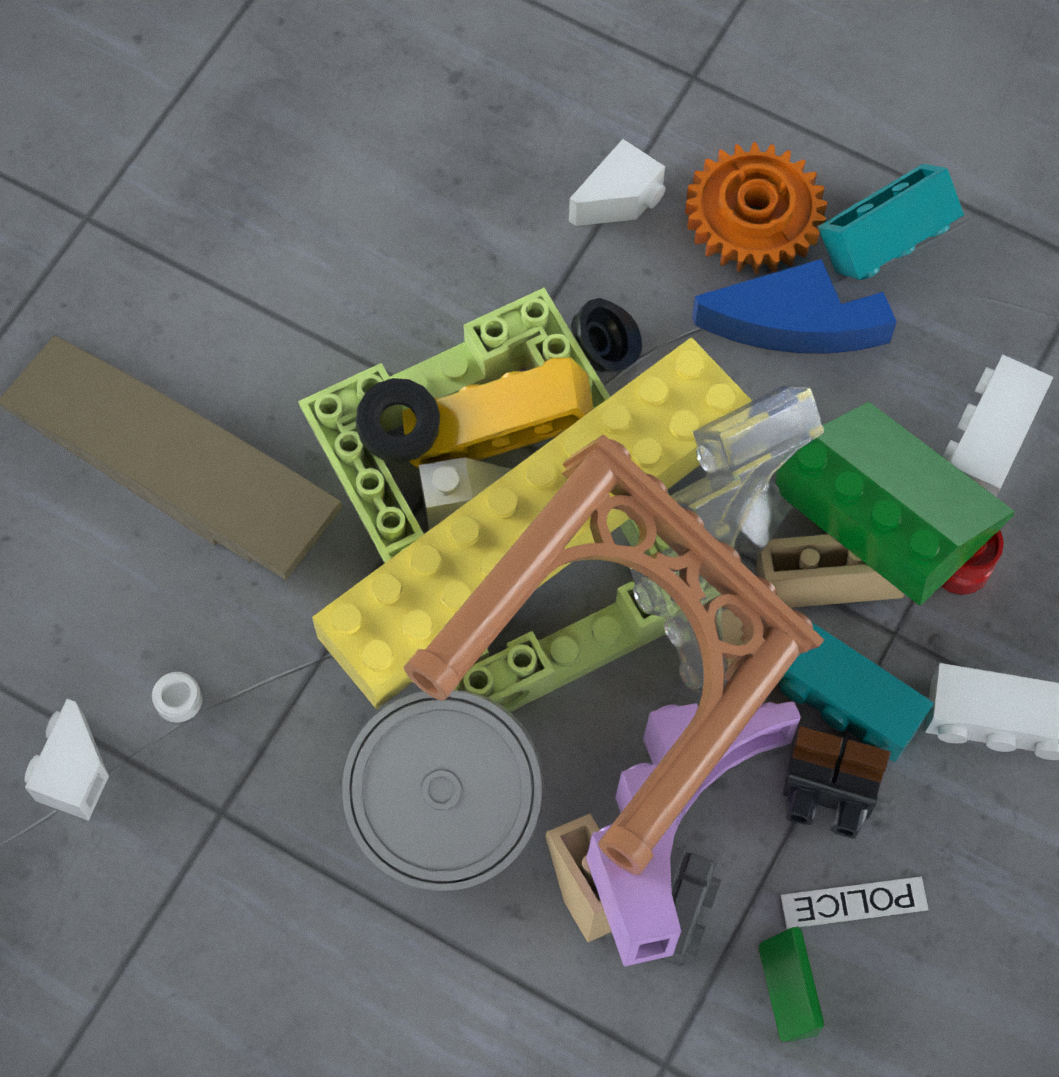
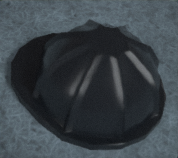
[571,298,642,373]

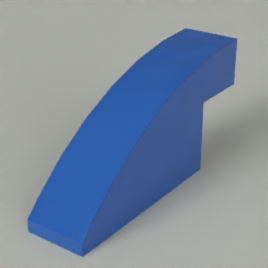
[692,259,897,354]

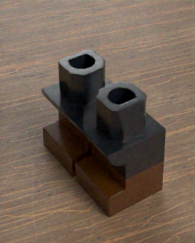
[783,726,891,839]

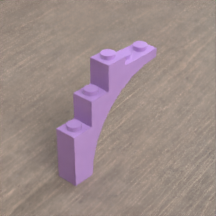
[586,701,801,967]

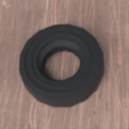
[356,378,440,463]

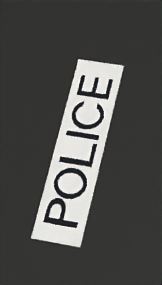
[781,876,929,929]

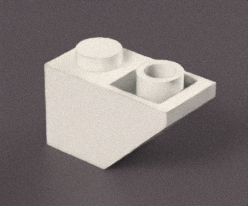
[25,699,109,821]

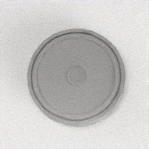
[342,689,545,891]

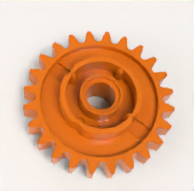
[685,142,827,274]

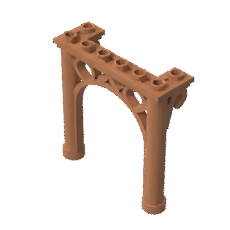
[404,434,824,875]

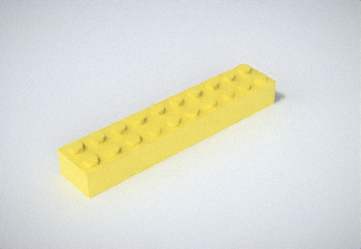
[312,337,754,709]

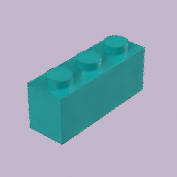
[818,163,964,280]
[778,622,935,763]

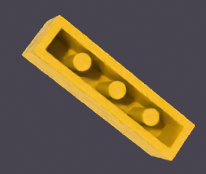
[402,357,593,469]

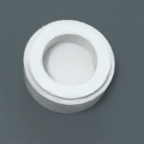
[152,672,203,723]

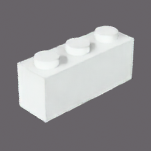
[943,354,1053,497]
[925,663,1059,760]

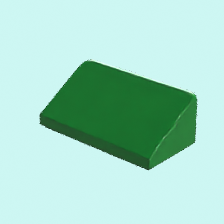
[759,926,825,1043]

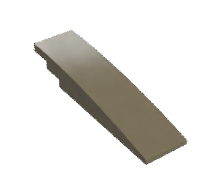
[0,335,342,580]

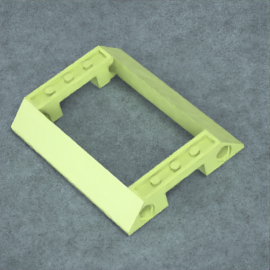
[298,288,720,712]

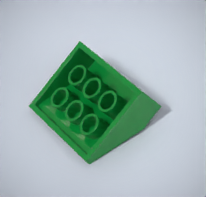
[774,401,1015,606]

